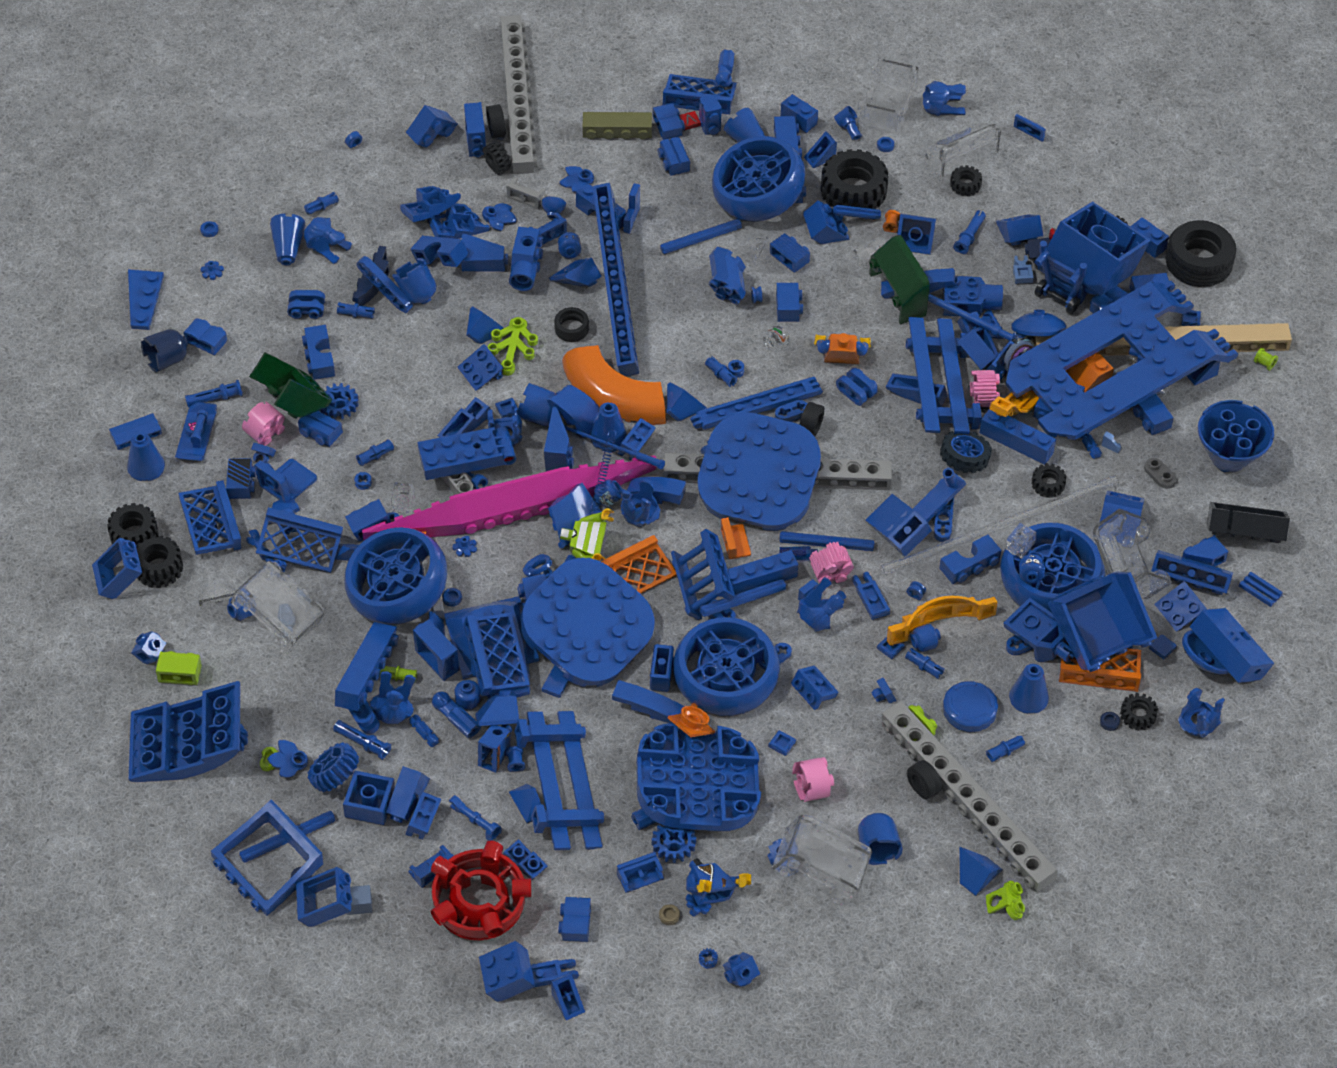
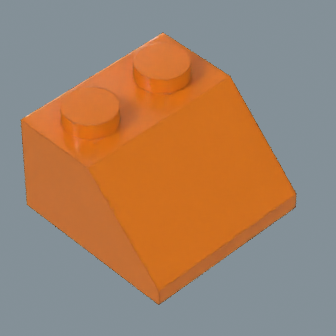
[1065,352,1114,393]

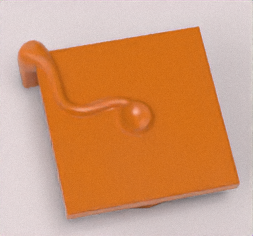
[668,703,715,737]

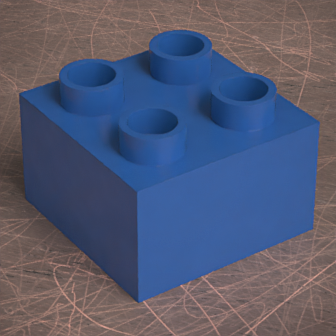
[1047,201,1151,296]

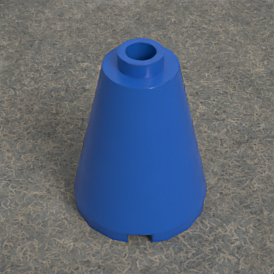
[724,107,765,142]
[270,214,306,266]
[590,402,628,452]
[127,432,165,481]
[1009,664,1049,714]

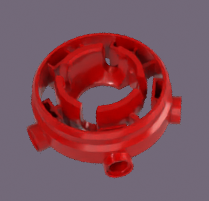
[430,841,532,940]

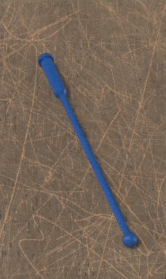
[564,425,665,469]

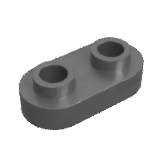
[1144,458,1176,489]

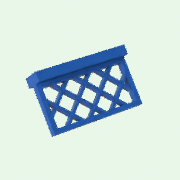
[662,74,737,115]
[178,480,241,555]
[256,507,343,573]
[463,612,529,696]

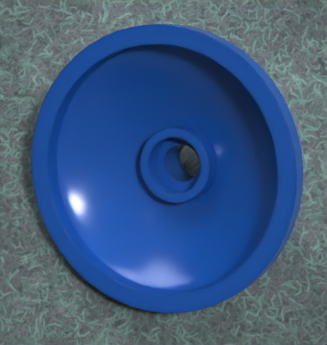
[1011,309,1067,336]
[1182,630,1229,675]

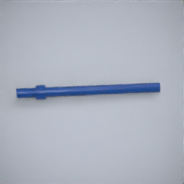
[928,294,1014,341]

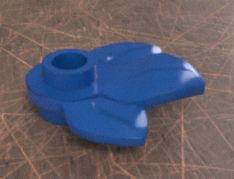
[559,166,594,192]
[482,203,517,231]
[267,740,308,778]

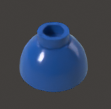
[542,196,566,218]

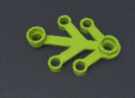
[488,317,538,376]

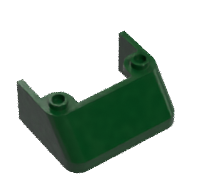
[869,235,930,325]
[249,352,332,419]

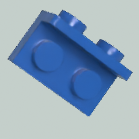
[791,665,839,710]

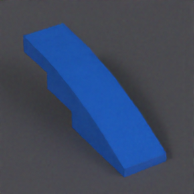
[881,268,955,299]
[612,680,685,723]

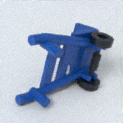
[1034,241,1087,315]

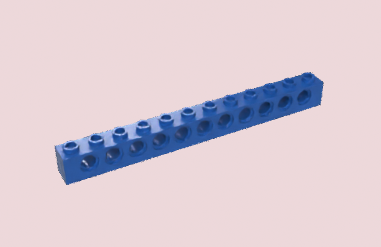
[592,182,639,376]

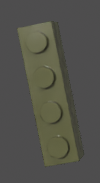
[582,112,652,139]

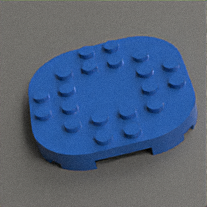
[698,412,821,531]
[520,558,655,687]
[636,723,761,831]

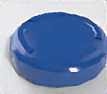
[943,681,998,732]

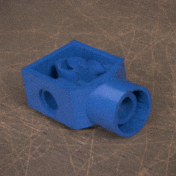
[509,227,543,291]
[943,276,1003,317]

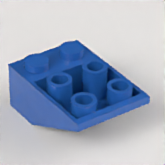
[865,494,932,557]

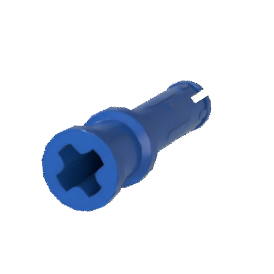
[953,210,986,254]
[185,380,243,407]
[333,720,391,760]

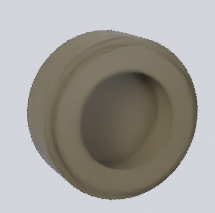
[659,904,680,925]

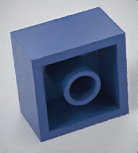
[343,770,395,825]
[479,941,535,1002]

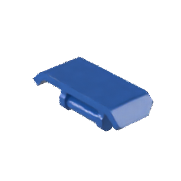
[175,402,217,461]

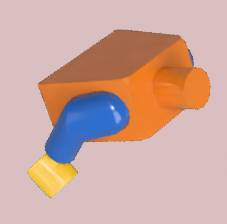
[814,333,871,364]

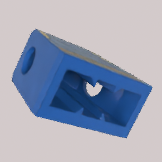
[478,724,512,773]

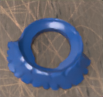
[523,554,552,577]

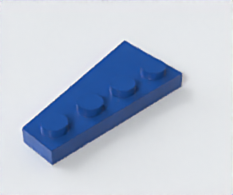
[128,269,164,330]

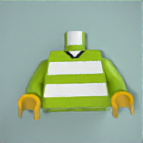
[560,508,614,561]

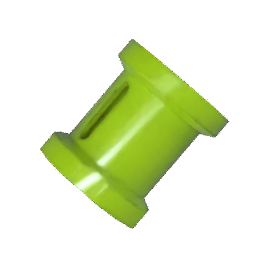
[1254,348,1278,371]

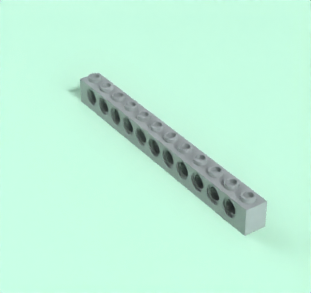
[501,15,537,174]
[664,453,892,490]
[881,700,1057,892]

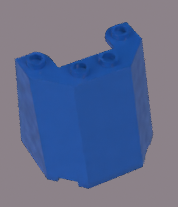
[1048,572,1157,672]

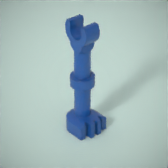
[246,529,287,578]
[449,795,502,841]

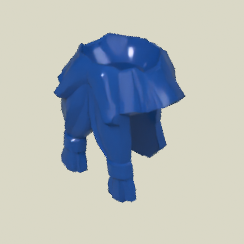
[923,81,966,116]
[304,217,352,264]
[487,399,522,447]
[620,479,660,527]
[797,577,846,632]
[370,671,416,724]
[1178,687,1225,738]

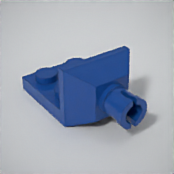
[1003,597,1075,663]

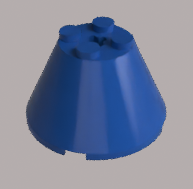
[1198,400,1274,472]

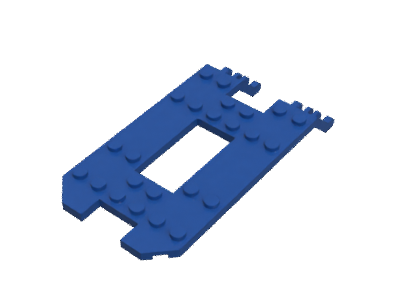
[1006,281,1238,440]

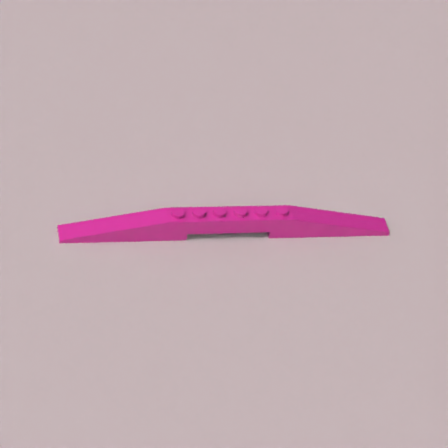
[362,455,656,541]

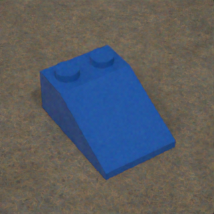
[544,406,574,471]

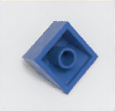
[897,213,937,254]
[996,214,1043,245]

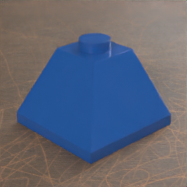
[549,257,602,287]
[475,689,519,726]

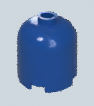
[392,258,437,304]
[517,383,562,426]
[858,813,903,865]

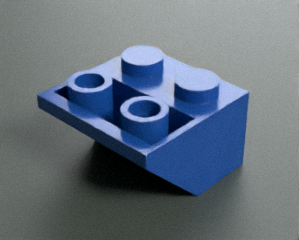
[803,201,850,244]

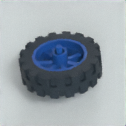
[940,431,992,473]

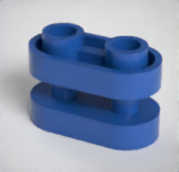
[287,290,325,319]
[836,368,878,406]
[348,700,380,734]

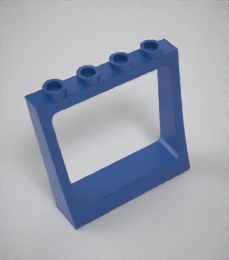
[211,799,323,916]

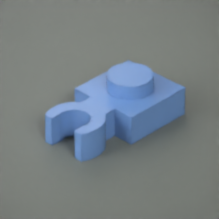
[1013,255,1034,284]

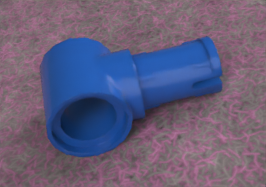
[834,106,862,140]

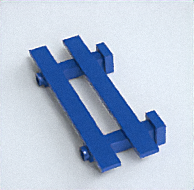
[905,317,982,434]
[514,711,604,850]

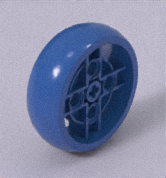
[712,136,805,222]
[1000,523,1105,613]
[344,527,447,625]
[673,617,780,716]

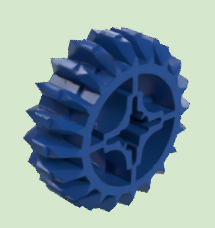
[307,742,359,792]

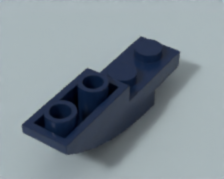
[352,246,390,306]

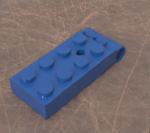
[417,427,517,480]

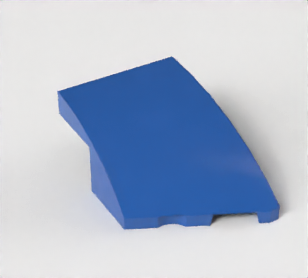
[400,186,461,222]
[427,203,490,239]
[547,385,600,437]
[548,483,601,549]

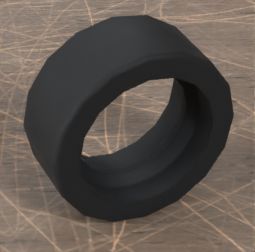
[486,104,506,138]
[554,307,589,342]

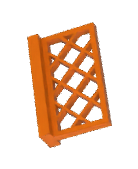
[601,535,677,594]
[1059,641,1141,692]

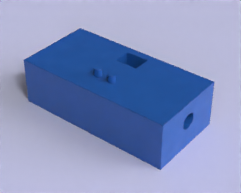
[1190,608,1274,683]

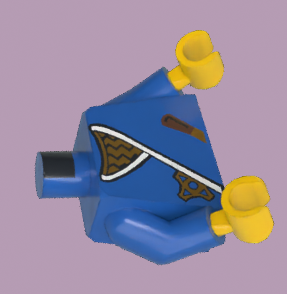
[686,858,751,905]

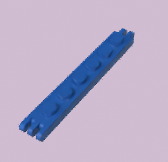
[690,377,823,429]

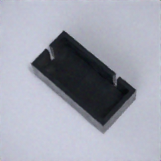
[1207,502,1290,543]

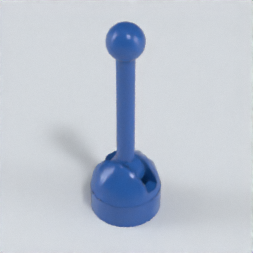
[466,472,488,489]

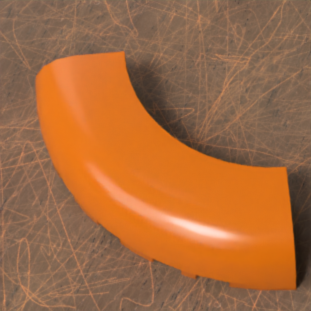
[562,345,666,425]

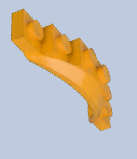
[989,390,1039,417]
[887,596,998,646]

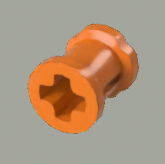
[883,210,900,233]

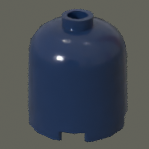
[141,329,188,372]

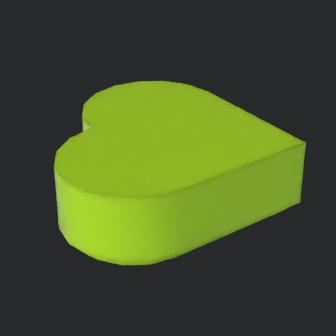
[260,747,278,772]

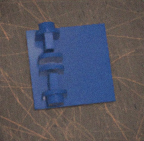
[457,344,503,391]
[1154,581,1207,632]

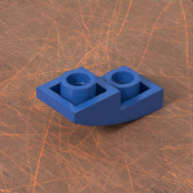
[503,839,547,880]

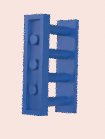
[671,529,735,620]

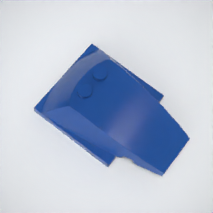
[444,596,539,699]

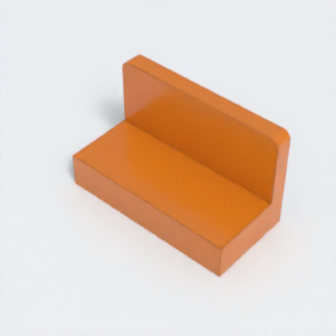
[721,518,751,559]

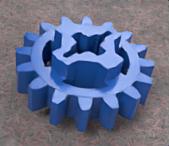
[321,383,359,420]
[651,825,696,863]

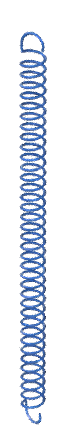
[590,430,616,514]

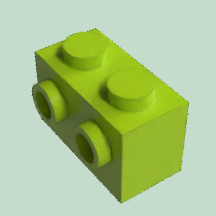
[156,651,202,685]

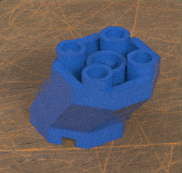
[709,246,746,305]

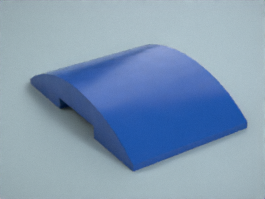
[128,681,240,782]

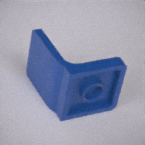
[254,459,317,503]
[1097,491,1144,547]

